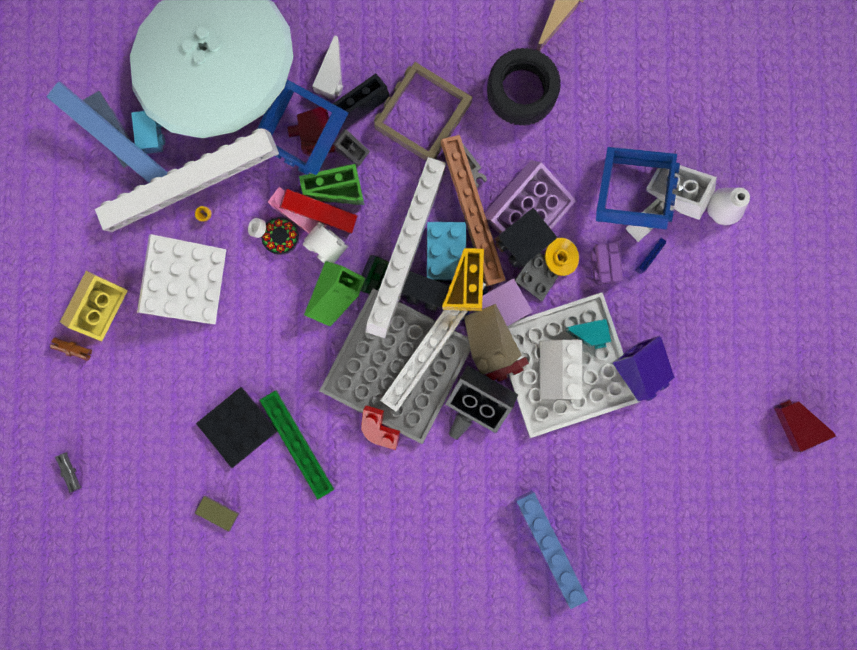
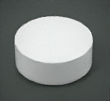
[248,218,266,238]

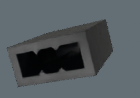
[494,208,558,269]

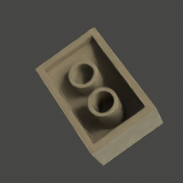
[464,304,522,374]

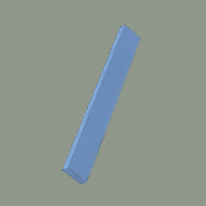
[47,82,167,183]

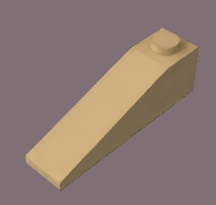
[536,0,584,51]

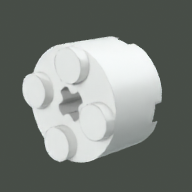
[303,222,348,263]

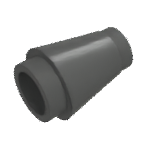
[448,413,473,440]

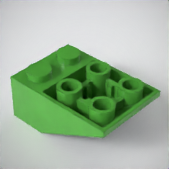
[304,261,365,327]

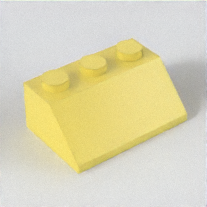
[60,271,128,341]

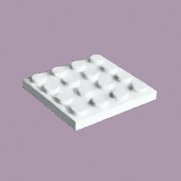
[137,234,226,324]

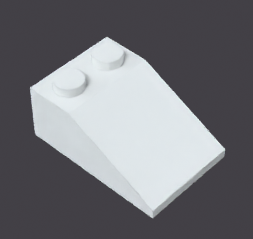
[646,165,717,220]

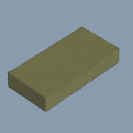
[195,496,239,532]

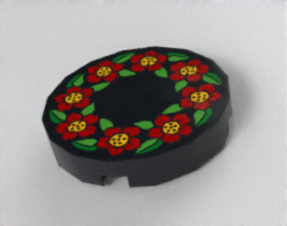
[261,217,299,255]

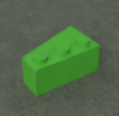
[299,164,365,205]

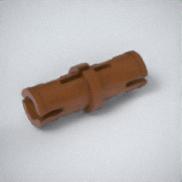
[50,337,92,361]

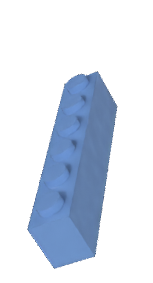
[515,490,588,609]

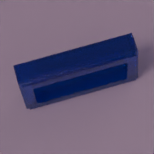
[635,237,667,274]

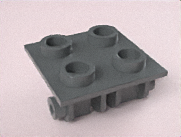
[515,253,558,301]

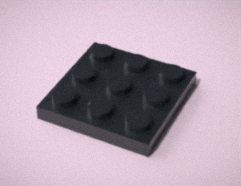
[196,387,278,468]

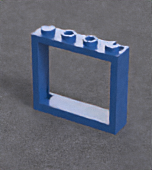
[257,79,348,175]
[596,147,680,230]

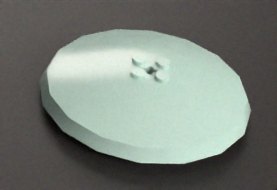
[130,0,293,139]

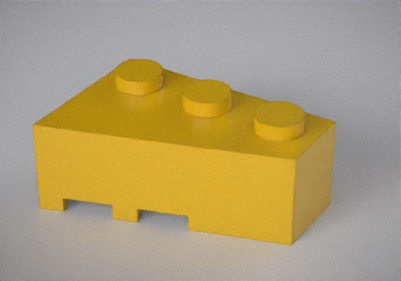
[442,248,484,311]

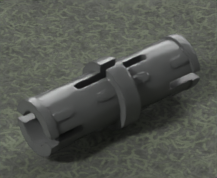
[55,452,82,493]

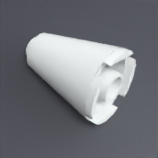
[707,188,750,225]

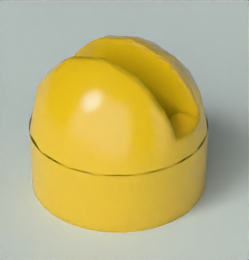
[195,206,212,222]

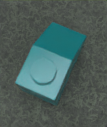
[565,319,611,349]

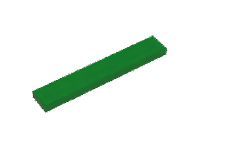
[259,390,335,500]

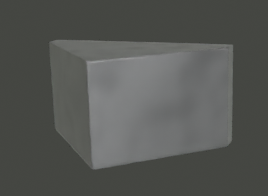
[333,129,370,166]

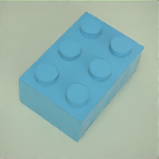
[427,222,466,282]

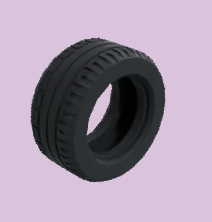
[487,48,561,125]

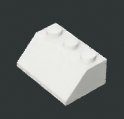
[540,340,582,399]

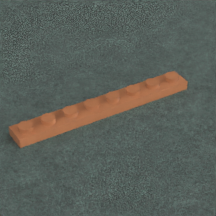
[440,135,506,287]

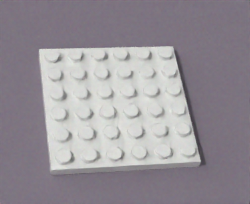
[507,292,640,438]

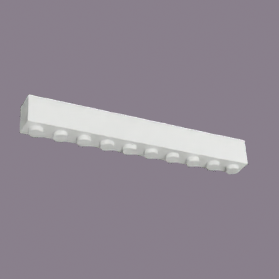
[95,128,279,232]
[366,157,446,338]

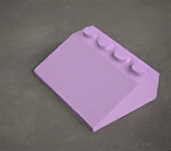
[485,160,576,234]

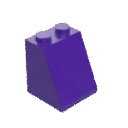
[613,336,675,401]

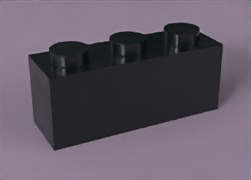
[332,73,390,129]

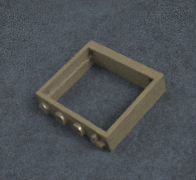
[374,62,473,161]

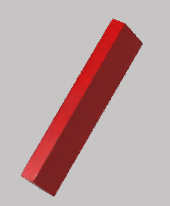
[279,189,358,234]

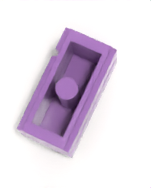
[591,242,623,285]

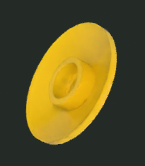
[545,238,579,276]

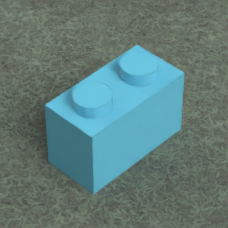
[131,111,165,154]

